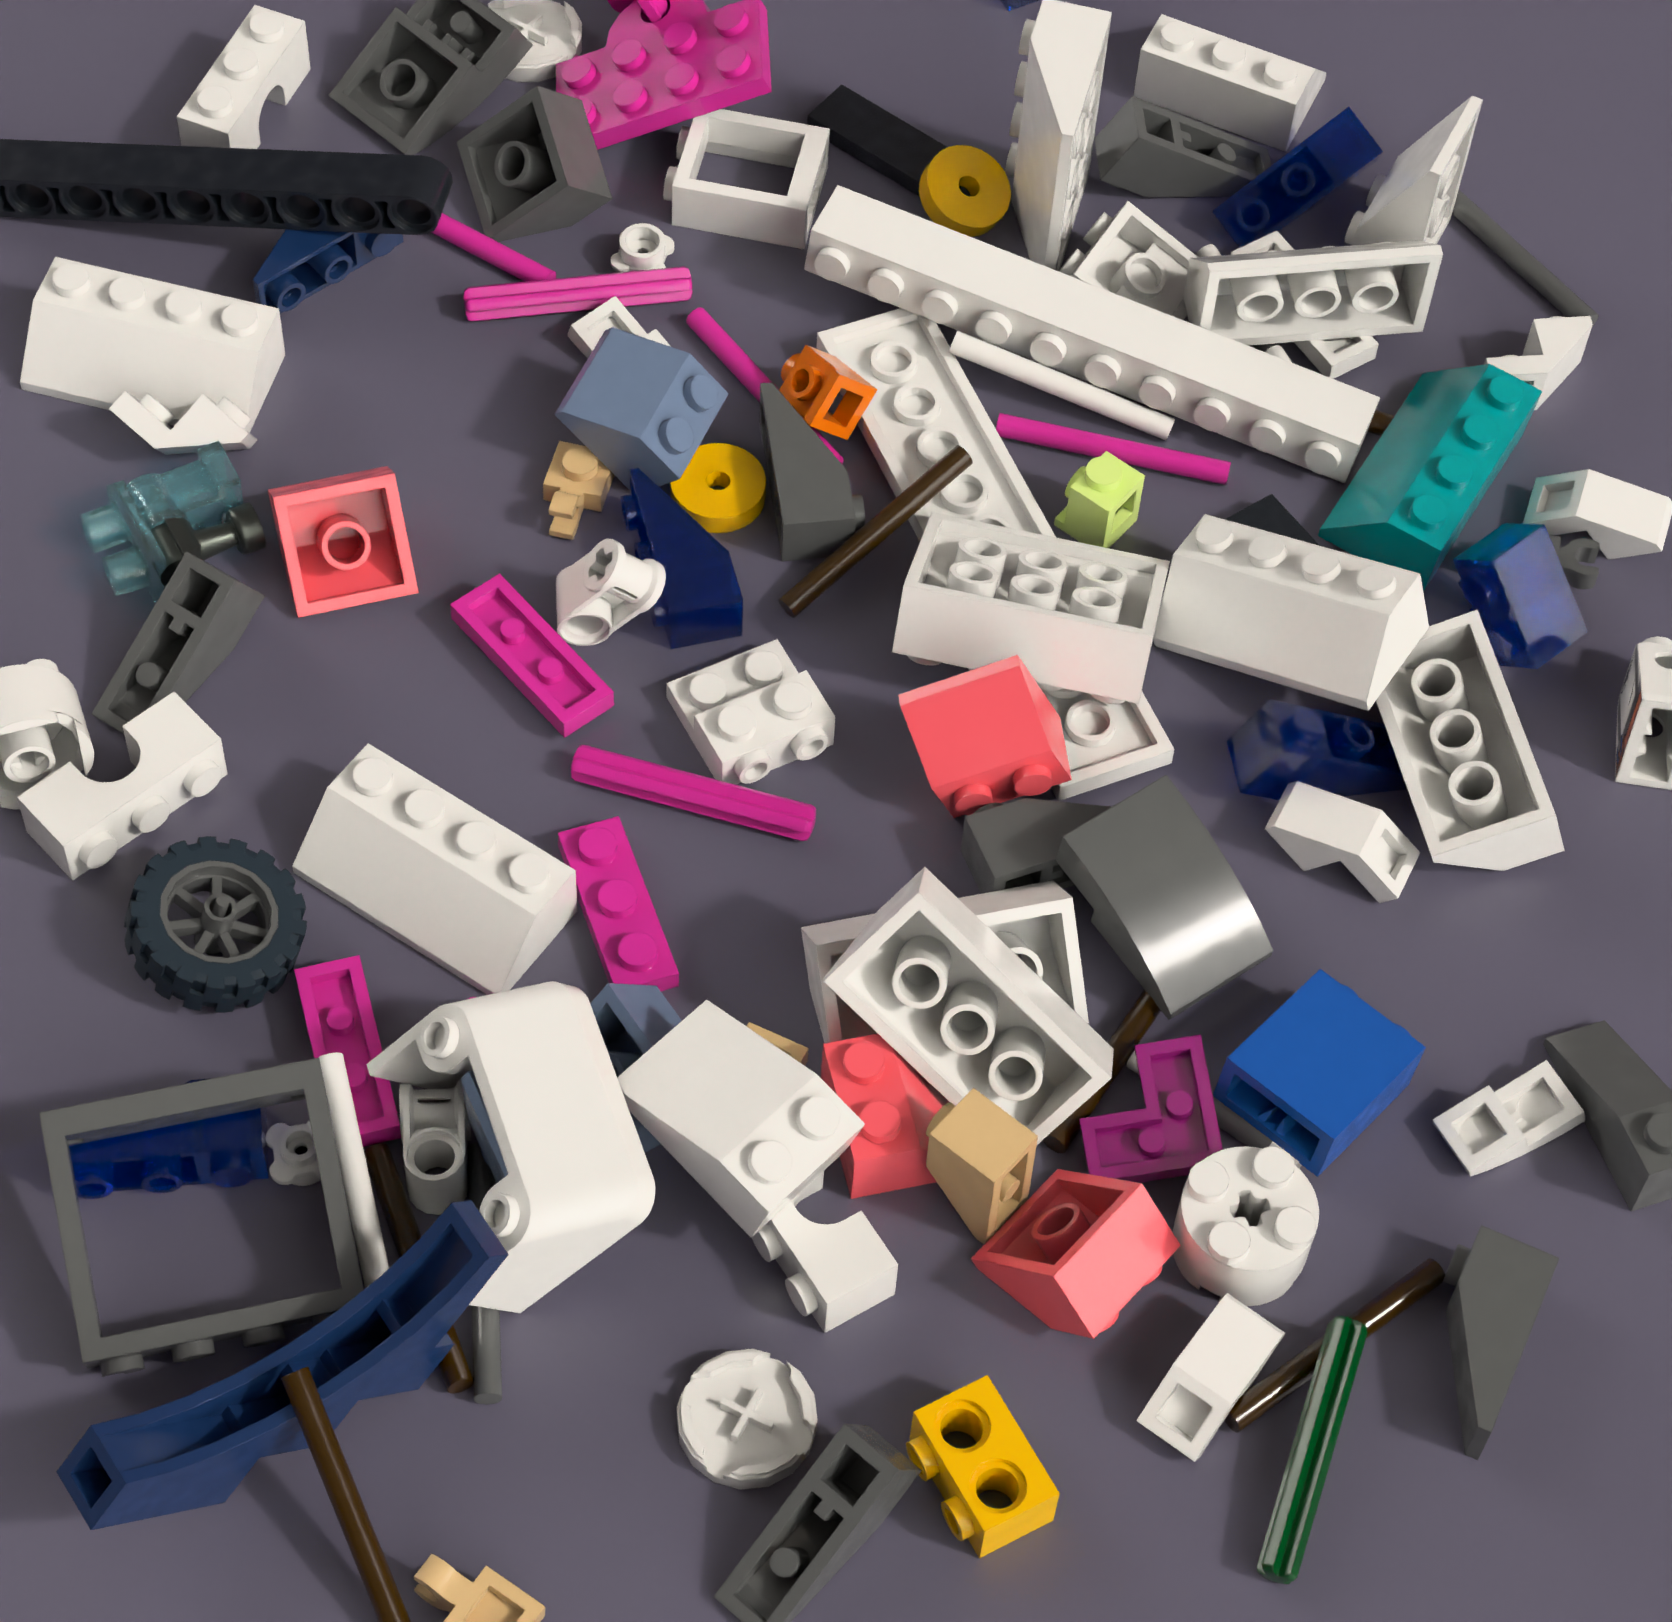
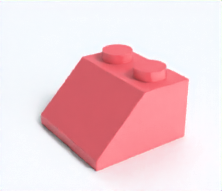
[268,466,419,618]
[898,655,1072,818]
[821,1033,949,1199]
[971,1169,1181,1339]

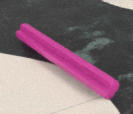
[463,266,693,322]
[571,745,816,841]

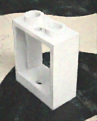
[663,109,830,249]

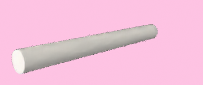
[949,331,1175,441]
[318,1052,389,1288]

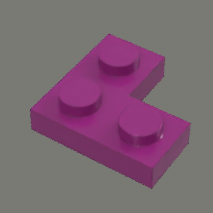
[1080,1034,1223,1183]

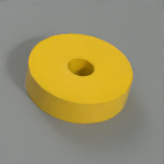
[919,145,1011,237]
[670,443,766,533]

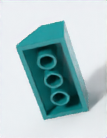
[1318,364,1542,592]

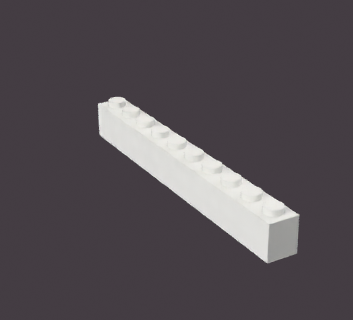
[804,185,1380,483]

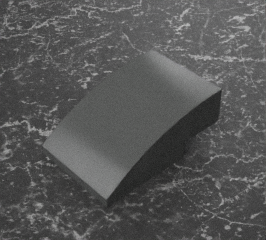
[328,0,533,155]
[1056,775,1274,1020]

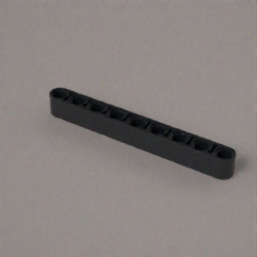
[0,139,453,235]

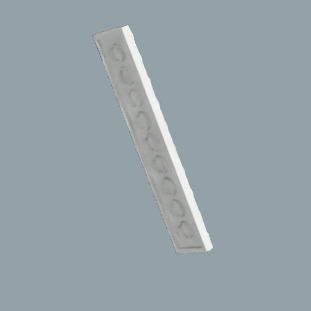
[817,308,1175,801]

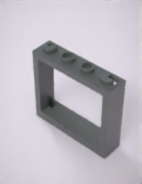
[39,1058,364,1377]

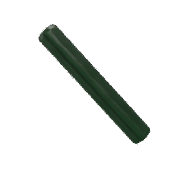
[1256,1315,1368,1584]

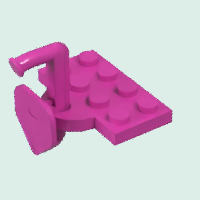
[556,0,772,150]

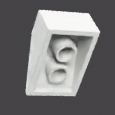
[1345,96,1483,245]
[617,999,865,1237]

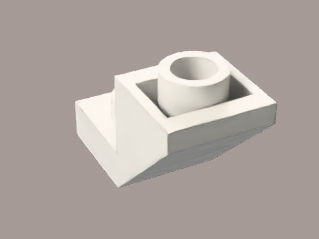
[1484,316,1593,410]
[109,391,257,455]
[1523,469,1672,560]
[1265,781,1420,903]
[1136,1293,1285,1462]

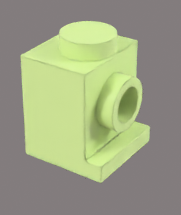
[1054,451,1145,548]

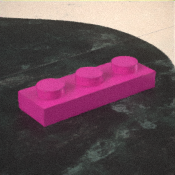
[450,573,614,738]
[558,816,679,991]
[294,955,401,1147]

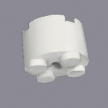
[0,659,94,810]
[1173,1146,1319,1306]

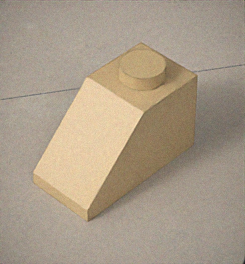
[926,1088,1038,1244]

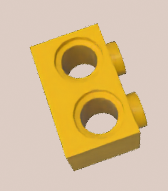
[906,1375,1060,1559]

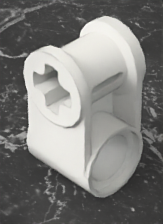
[556,538,666,646]
[399,1081,471,1215]

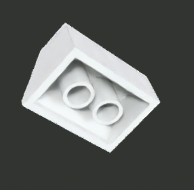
[1134,14,1326,152]

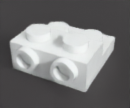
[1059,201,1198,320]
[666,639,835,785]

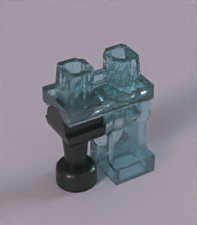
[80,441,266,602]

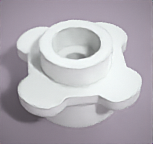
[611,223,674,273]
[265,1121,321,1186]

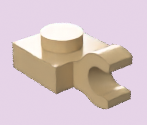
[543,441,614,540]
[414,1553,545,1622]

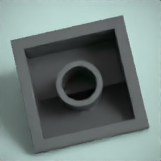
[457,86,612,242]

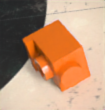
[779,345,877,440]

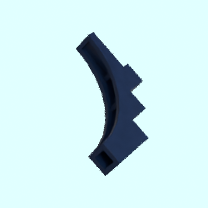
[56,1200,509,1530]

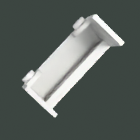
[366,981,655,1313]

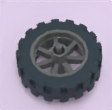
[124,836,307,1013]

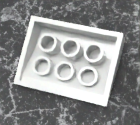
[1005,0,1112,271]
[892,512,1170,704]

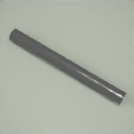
[1452,190,1599,326]
[468,1142,502,1405]

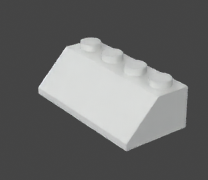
[1183,240,1443,346]
[20,257,285,433]
[1153,514,1429,711]
[1376,610,1565,871]
[292,743,577,995]
[823,867,1114,1145]
[801,880,1089,1043]

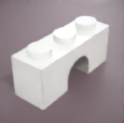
[177,5,311,149]
[17,692,228,881]
[752,1171,898,1333]

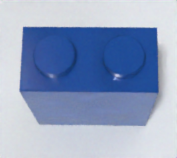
[1213,969,1426,1177]

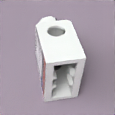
[1615,636,1672,790]

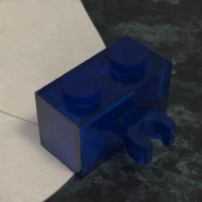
[1453,523,1588,669]

